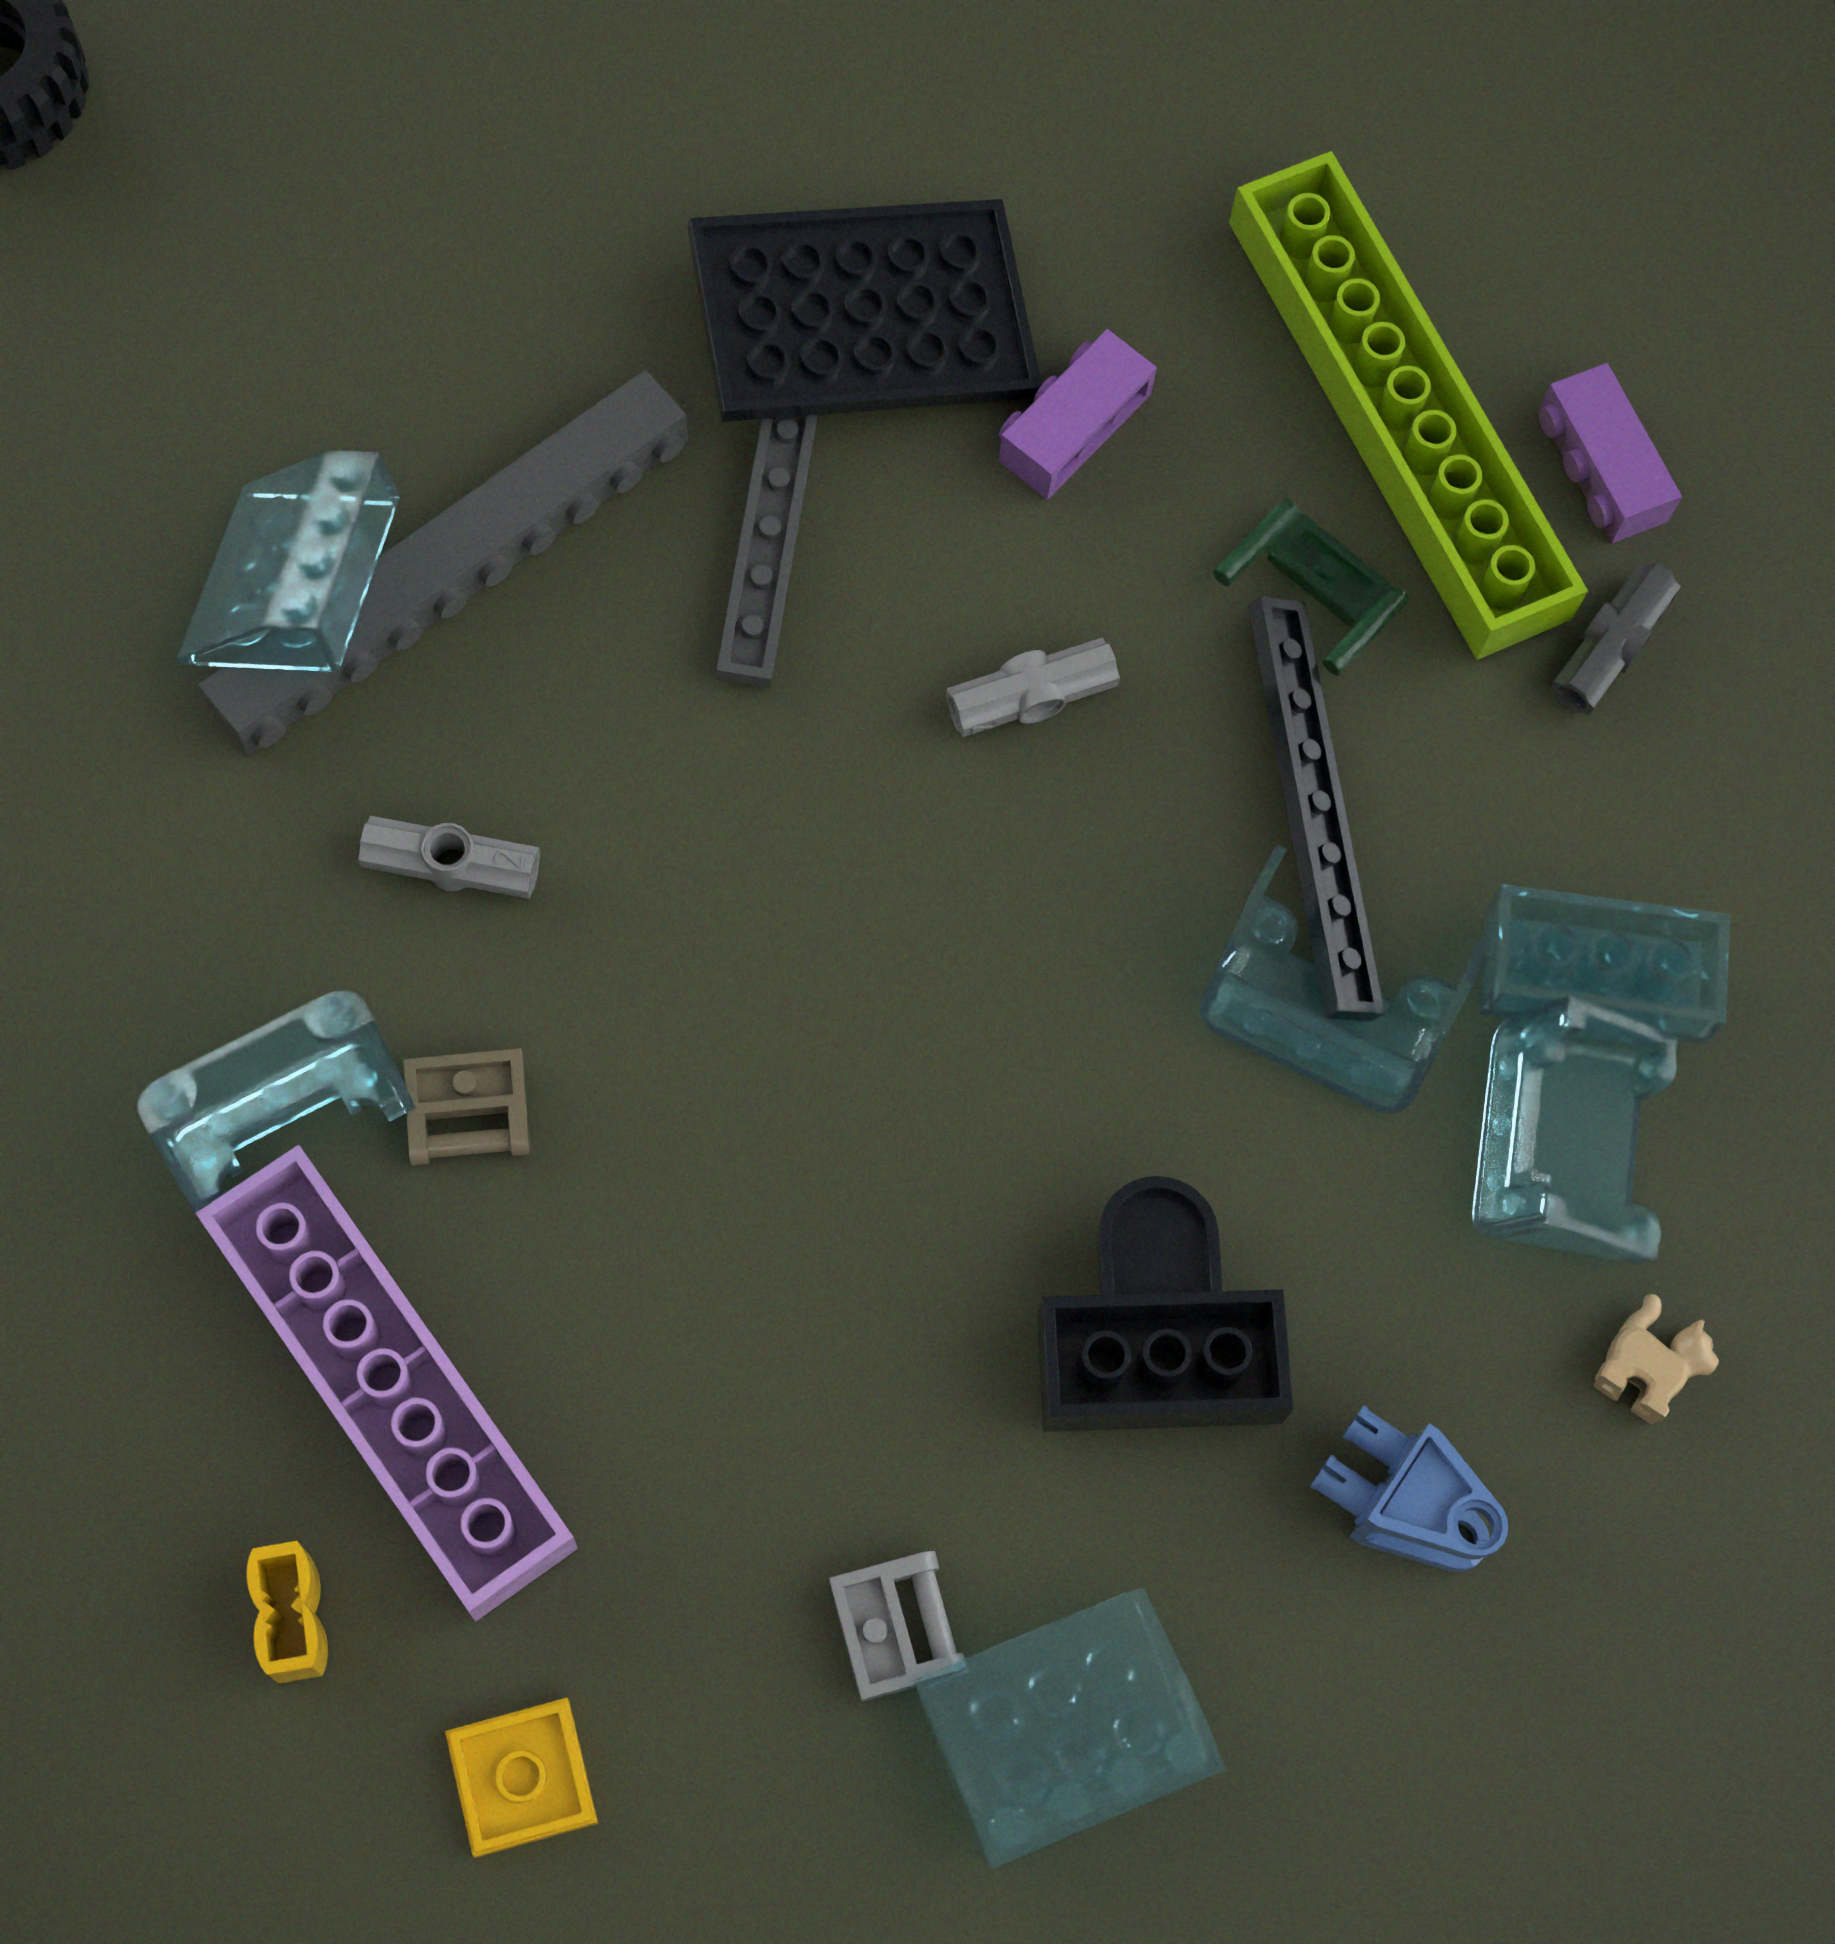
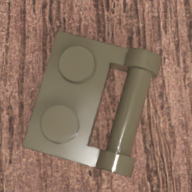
[403,1048,531,1166]

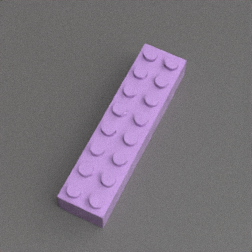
[196,1145,578,1622]

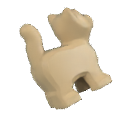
[1593,1294,1719,1424]

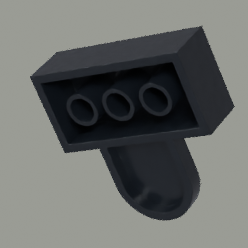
[1037,1176,1294,1432]

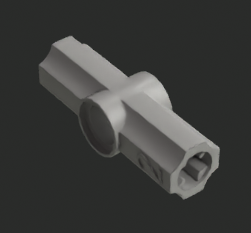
[946,637,1120,737]
[358,816,540,899]

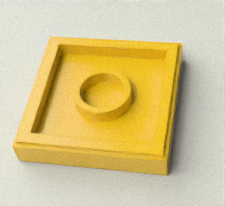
[445,1697,598,1858]

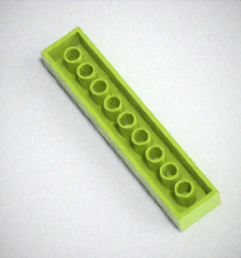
[1229,151,1588,660]

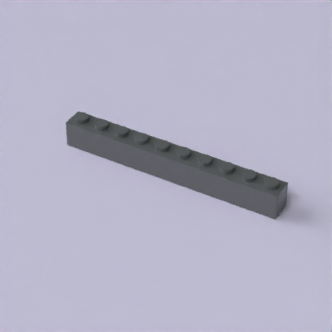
[197,369,688,756]

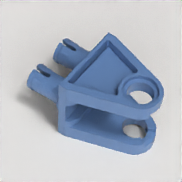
[1310,1405,1508,1572]

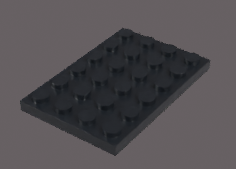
[687,199,1042,422]

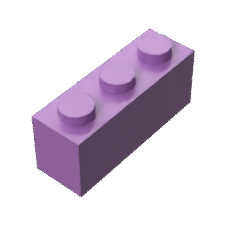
[998,329,1157,500]
[1538,363,1682,544]

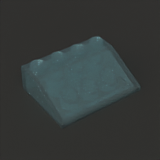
[177,451,400,672]
[913,1586,1225,1869]

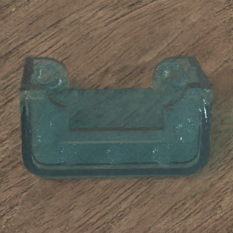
[137,990,416,1219]
[1473,996,1678,1264]

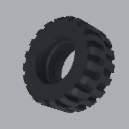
[0,0,89,169]

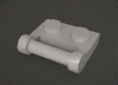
[829,1551,969,1702]

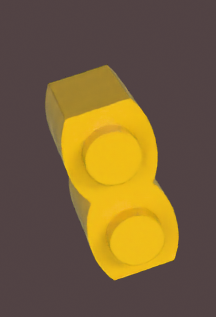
[246,1541,328,1684]

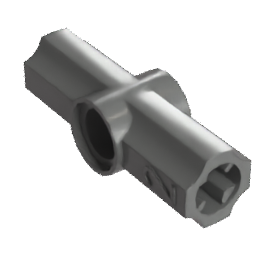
[1550,561,1681,715]

